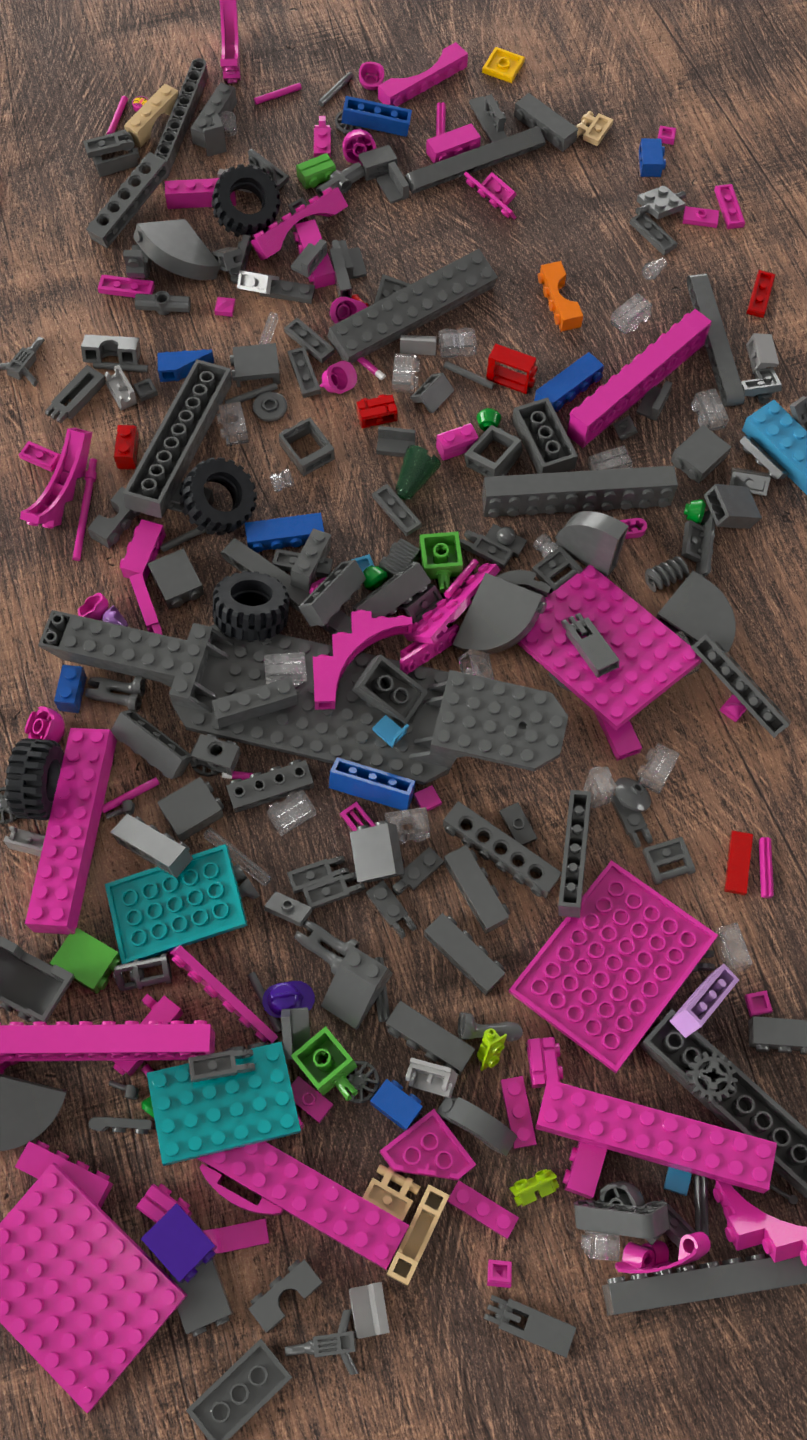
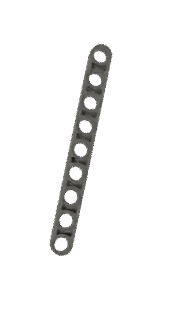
[155,58,208,179]
[405,126,546,194]
[687,273,745,407]
[220,539,352,634]

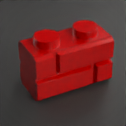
[356,394,398,428]
[114,425,139,470]

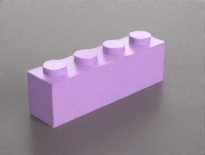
[670,964,739,1038]

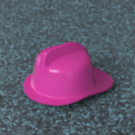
[330,297,367,324]
[320,361,357,394]

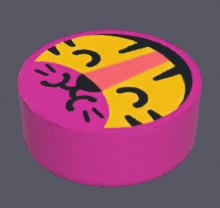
[132,96,148,112]

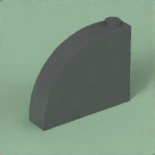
[133,219,221,280]
[555,511,628,578]
[656,571,736,652]
[452,573,547,655]
[0,1074,67,1151]

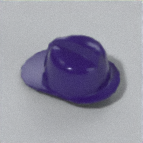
[262,981,315,1018]

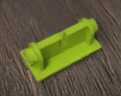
[477,1028,507,1071]
[509,1169,559,1207]

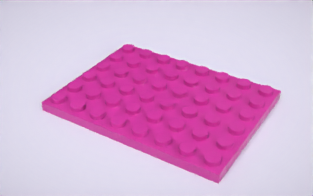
[517,565,703,730]
[509,860,718,1073]
[0,1163,187,1413]

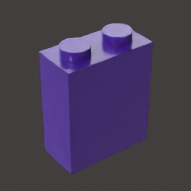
[141,1203,217,1283]

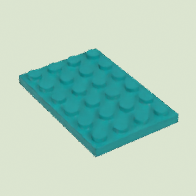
[105,844,248,964]
[147,1041,301,1166]

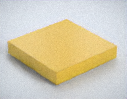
[482,47,525,83]

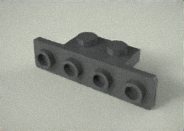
[469,94,507,143]
[681,509,715,577]

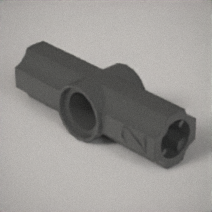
[316,162,365,197]
[135,291,191,315]

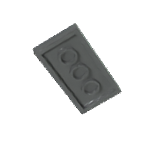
[186,1338,293,1440]

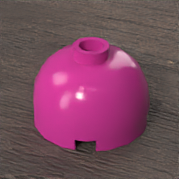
[342,129,376,166]
[25,706,65,743]

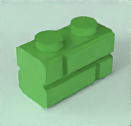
[296,153,336,190]

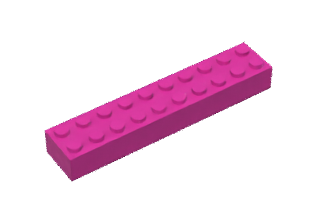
[567,309,712,448]
[25,728,117,935]
[0,1020,215,1062]
[535,1079,777,1194]
[196,1141,409,1271]

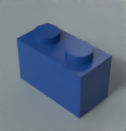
[639,138,666,177]
[54,665,87,713]
[370,1079,423,1131]

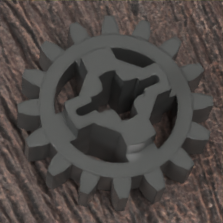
[686,1051,738,1103]

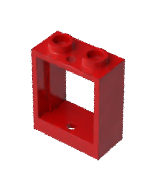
[486,343,538,394]

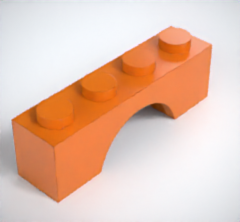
[538,261,583,332]

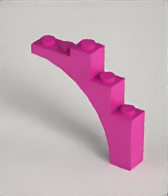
[220,0,241,84]
[20,428,93,529]
[313,610,413,710]
[713,1180,807,1266]

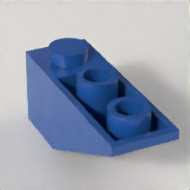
[157,349,214,382]

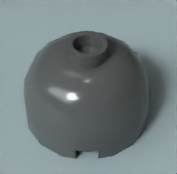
[597,1181,645,1207]

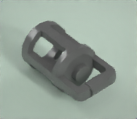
[114,953,172,991]

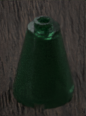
[395,445,441,500]

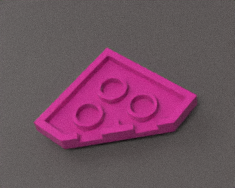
[380,1109,476,1180]

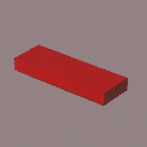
[746,270,776,318]
[724,830,753,895]

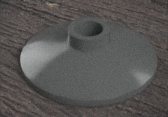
[614,777,651,812]

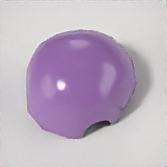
[102,605,128,627]

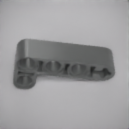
[574,1200,670,1239]

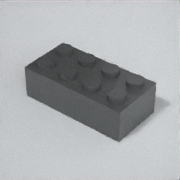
[512,397,578,474]

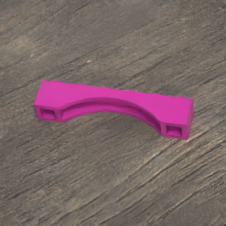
[378,42,468,107]
[250,187,348,260]

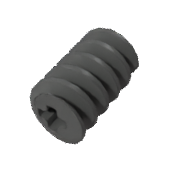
[645,556,690,592]

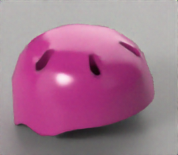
[359,62,384,90]
[78,593,109,621]

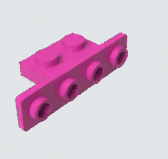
[464,172,517,220]
[400,624,459,675]

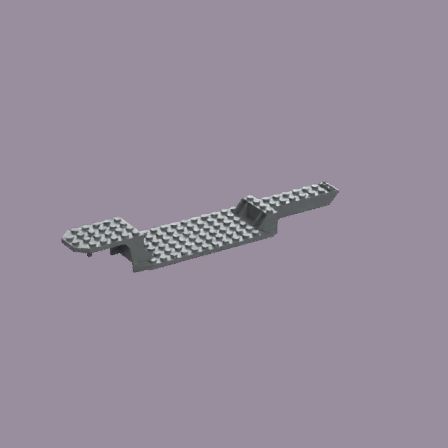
[39,610,568,785]

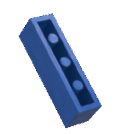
[341,96,412,137]
[534,352,604,412]
[245,513,324,552]
[329,757,416,812]

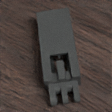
[329,240,352,298]
[45,365,106,423]
[561,613,620,678]
[483,1295,577,1358]

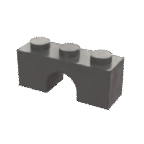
[81,334,141,365]
[87,487,141,549]
[290,528,331,591]
[249,1259,323,1333]

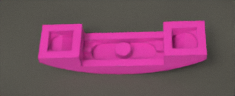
[199,1164,284,1216]

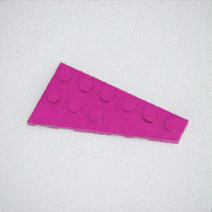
[403,563,500,644]
[168,945,278,1043]

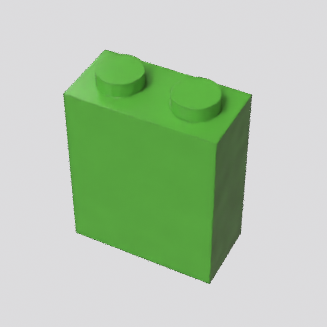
[50,927,121,994]

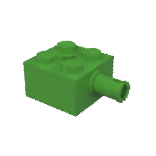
[419,531,463,594]
[291,1026,358,1101]

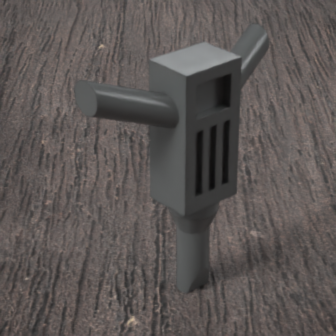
[0,337,45,387]
[285,1309,360,1375]

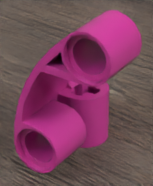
[615,1232,711,1273]

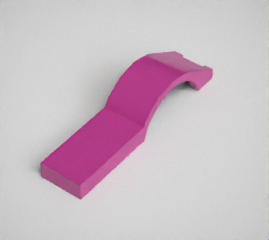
[203,1219,270,1254]

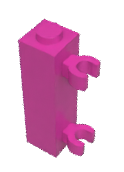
[113,994,184,1077]

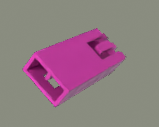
[129,573,163,635]
[594,712,642,761]

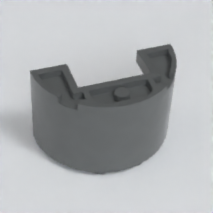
[0,936,75,1023]

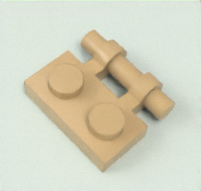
[576,111,613,146]
[362,1164,421,1221]

